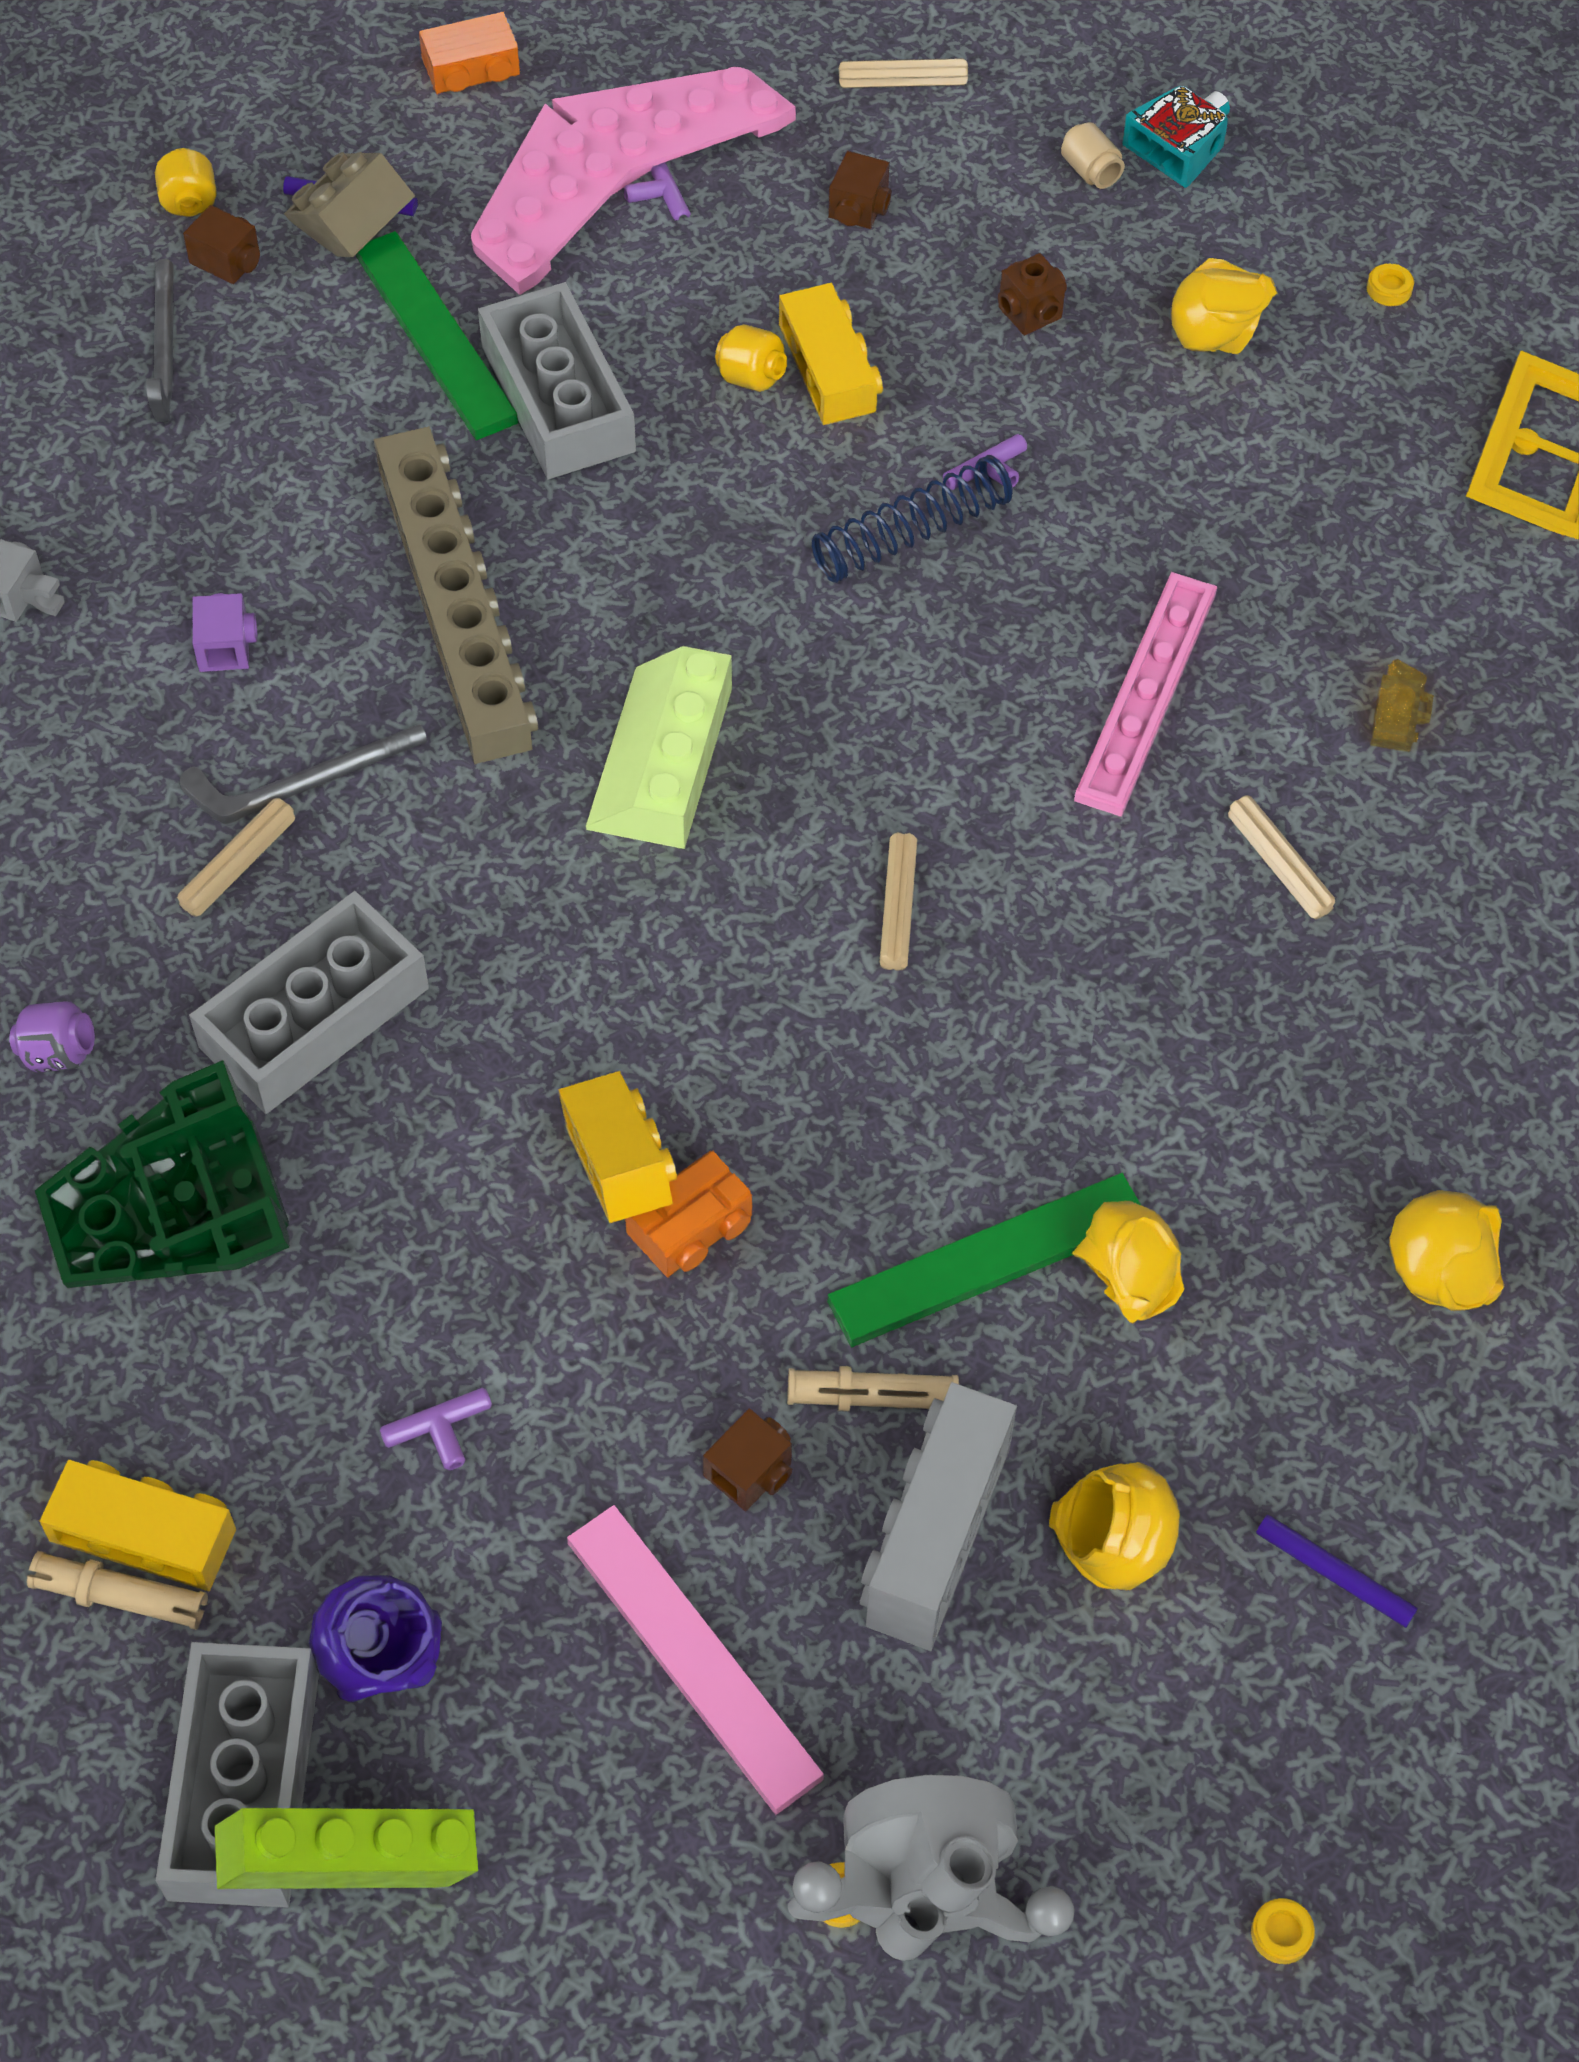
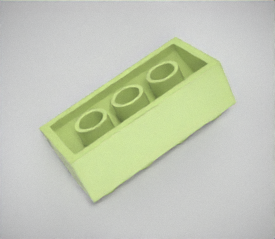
[586,646,732,849]

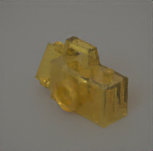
[1370,659,1434,752]

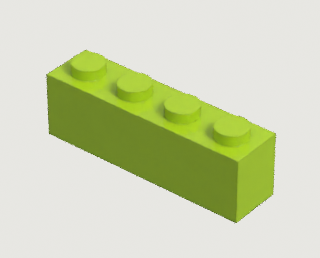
[215,1808,478,1889]

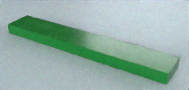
[356,231,518,441]
[827,1173,1141,1348]

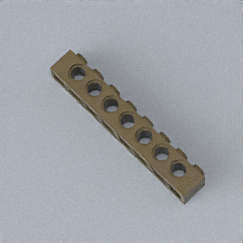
[374,426,538,764]

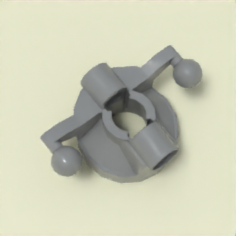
[788,1775,1075,1961]

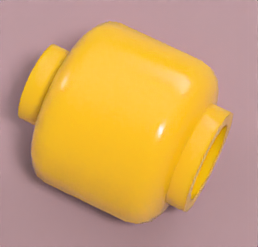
[155,148,217,217]
[715,325,787,392]

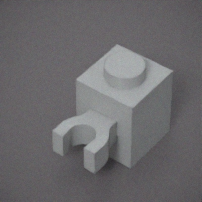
[0,539,65,622]

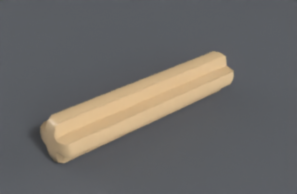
[839,58,968,88]
[1228,795,1335,919]
[177,798,295,917]
[880,832,917,970]

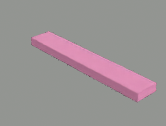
[1074,572,1217,817]
[567,1505,824,1815]

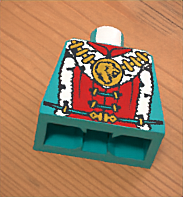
[1122,86,1230,188]

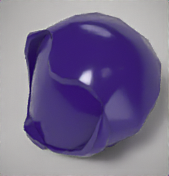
[309,1575,442,1702]

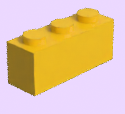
[779,282,883,425]
[558,1071,677,1223]
[39,1459,236,1592]

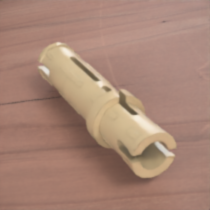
[787,1366,959,1411]
[27,1551,208,1630]

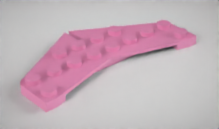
[471,67,796,295]

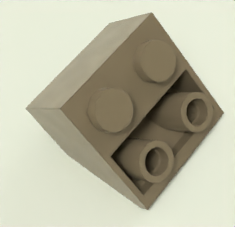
[284,152,415,257]

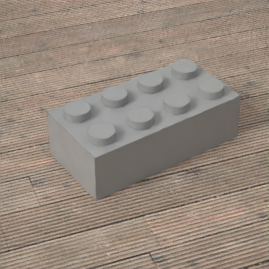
[478,282,636,480]
[189,891,429,1114]
[860,1382,1017,1651]
[156,1642,319,1908]

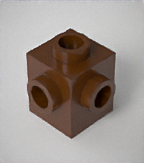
[998,253,1067,336]

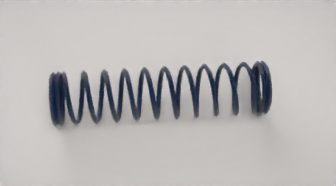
[812,455,1013,583]

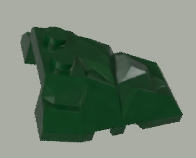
[35,1060,290,1288]

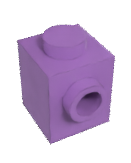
[193,593,258,672]

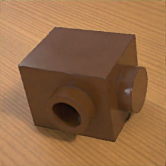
[828,151,892,229]
[183,205,260,285]
[703,1408,793,1512]

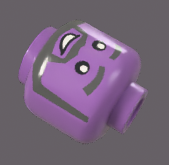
[9,1001,95,1072]

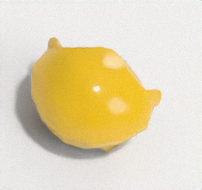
[1171,258,1277,354]
[1389,1190,1504,1311]
[1072,1201,1184,1323]
[1049,1462,1180,1590]

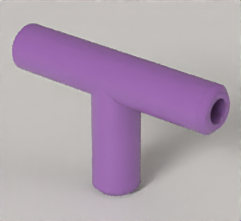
[624,162,691,220]
[943,434,1027,490]
[380,1388,492,1470]

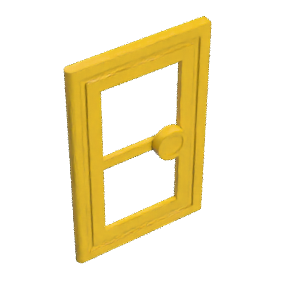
[1466,350,1579,539]

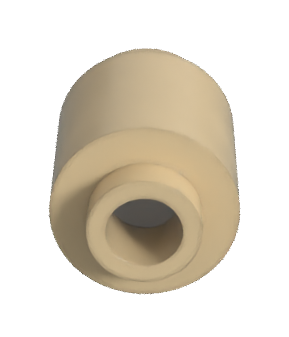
[1061,122,1125,189]

